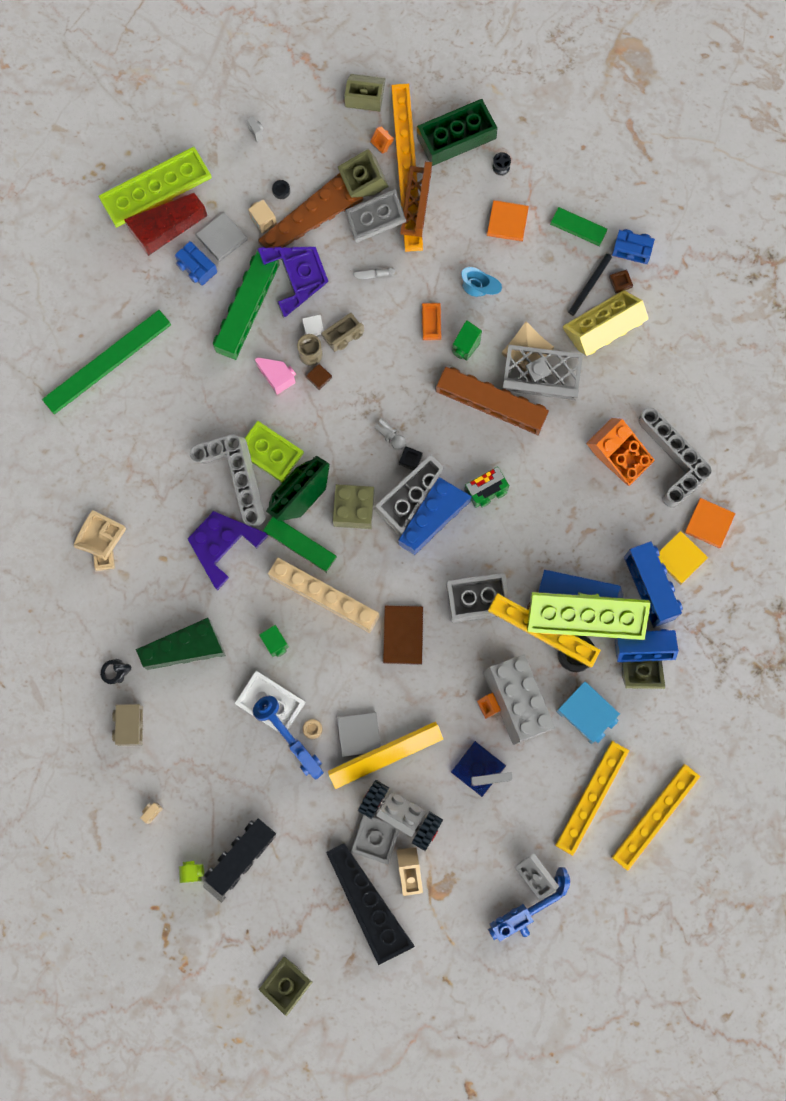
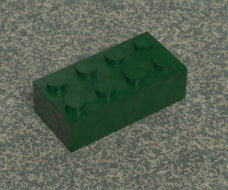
[417,99,498,166]

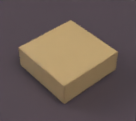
[93,550,115,571]

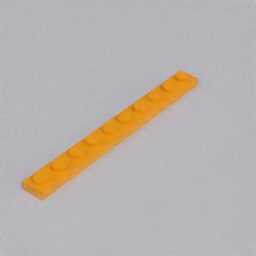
[391,84,423,252]

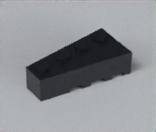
[203,818,276,903]

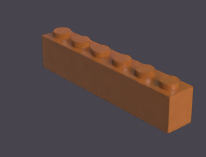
[436,367,549,436]

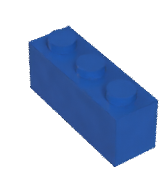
[614,629,679,662]

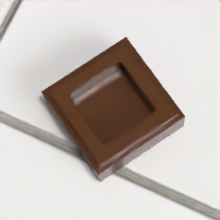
[609,269,633,294]
[306,364,332,390]

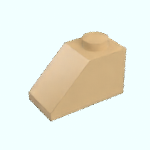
[397,847,423,896]

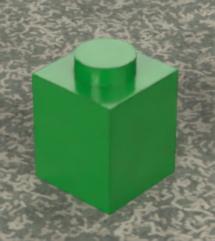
[259,625,289,657]

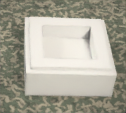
[303,315,324,336]

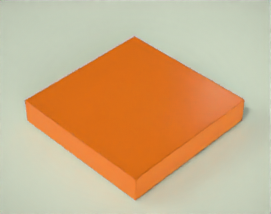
[487,200,529,242]
[684,498,736,548]

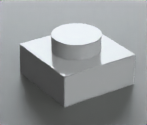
[247,116,264,142]
[525,357,551,383]

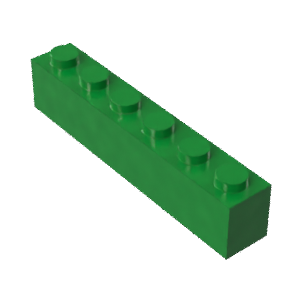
[213,250,280,360]

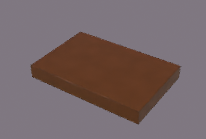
[383,605,423,665]

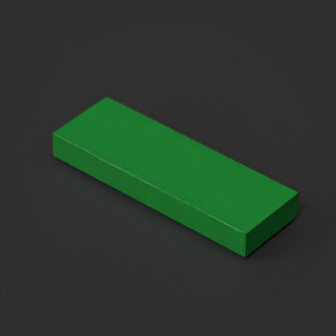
[550,207,608,247]

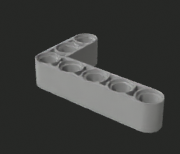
[639,407,712,508]
[190,434,265,526]

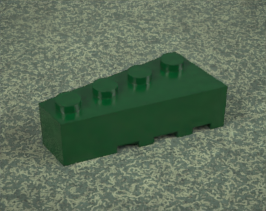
[136,618,226,670]

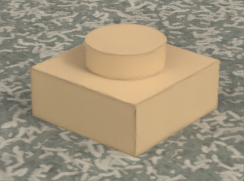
[140,803,163,824]

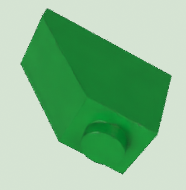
[452,320,482,361]

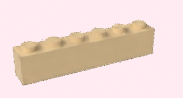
[268,557,379,633]

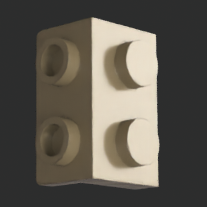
[321,313,364,352]

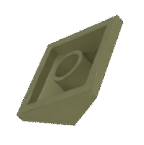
[622,661,665,689]
[258,957,313,1016]

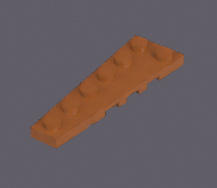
[258,173,363,248]

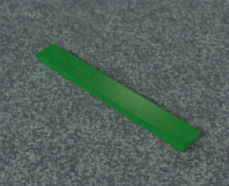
[42,310,171,415]

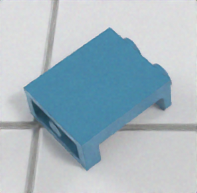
[556,681,620,744]

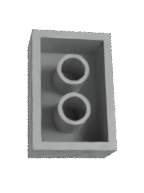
[446,573,509,623]

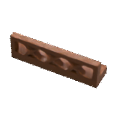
[401,161,432,237]

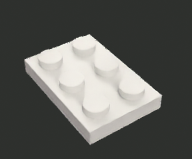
[235,671,306,733]

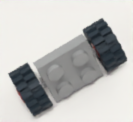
[358,780,443,851]

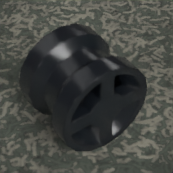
[492,152,511,176]

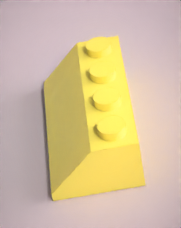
[562,290,648,356]

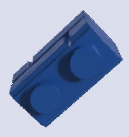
[612,229,655,264]
[175,241,218,286]

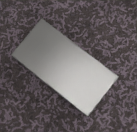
[471,772,513,786]

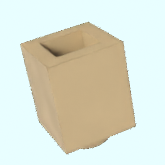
[248,200,277,233]

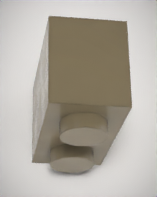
[112,704,143,746]

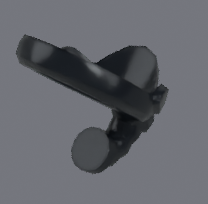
[100,659,132,684]

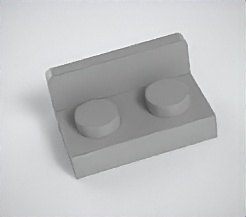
[515,853,559,900]

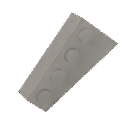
[374,455,444,536]

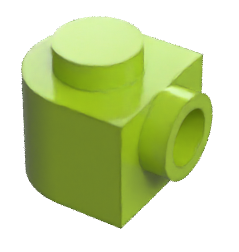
[179,861,204,883]

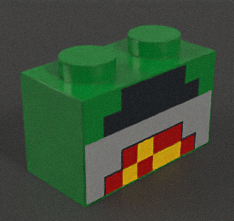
[464,466,510,508]

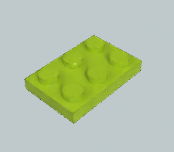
[245,421,304,483]

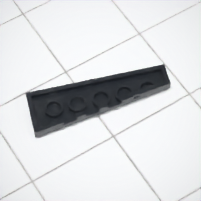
[326,843,415,965]

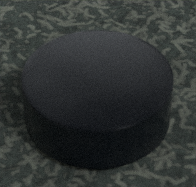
[272,180,290,199]

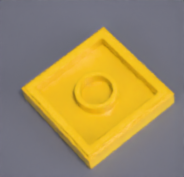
[658,531,709,585]

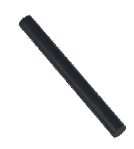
[568,254,612,316]

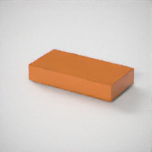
[422,303,441,340]

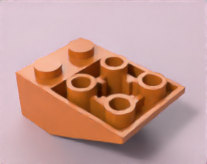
[586,418,655,486]

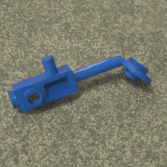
[253,696,324,780]
[488,867,570,942]

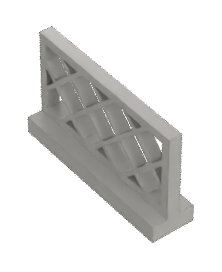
[502,345,583,400]

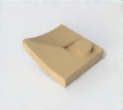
[502,322,554,377]
[74,510,126,560]

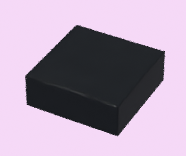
[399,446,423,470]

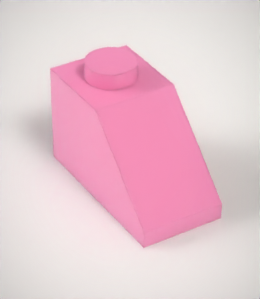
[255,358,296,395]

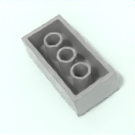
[483,654,555,745]

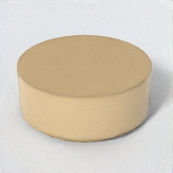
[303,719,323,739]

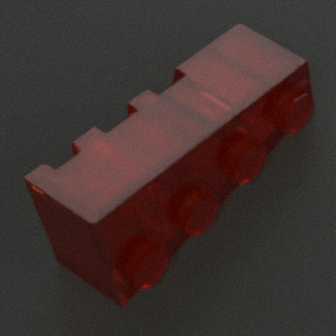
[124,193,208,256]

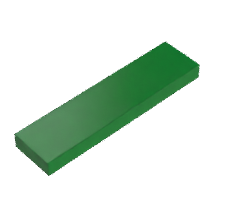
[263,517,337,573]

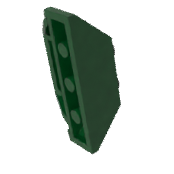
[266,456,330,521]

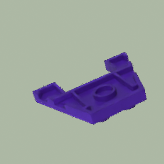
[257,247,329,318]
[188,511,268,591]

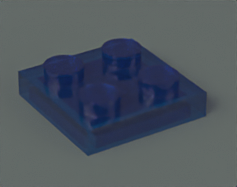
[451,741,506,797]

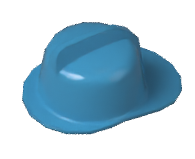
[461,267,502,297]

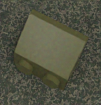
[338,149,389,198]

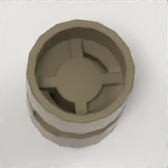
[297,334,323,366]

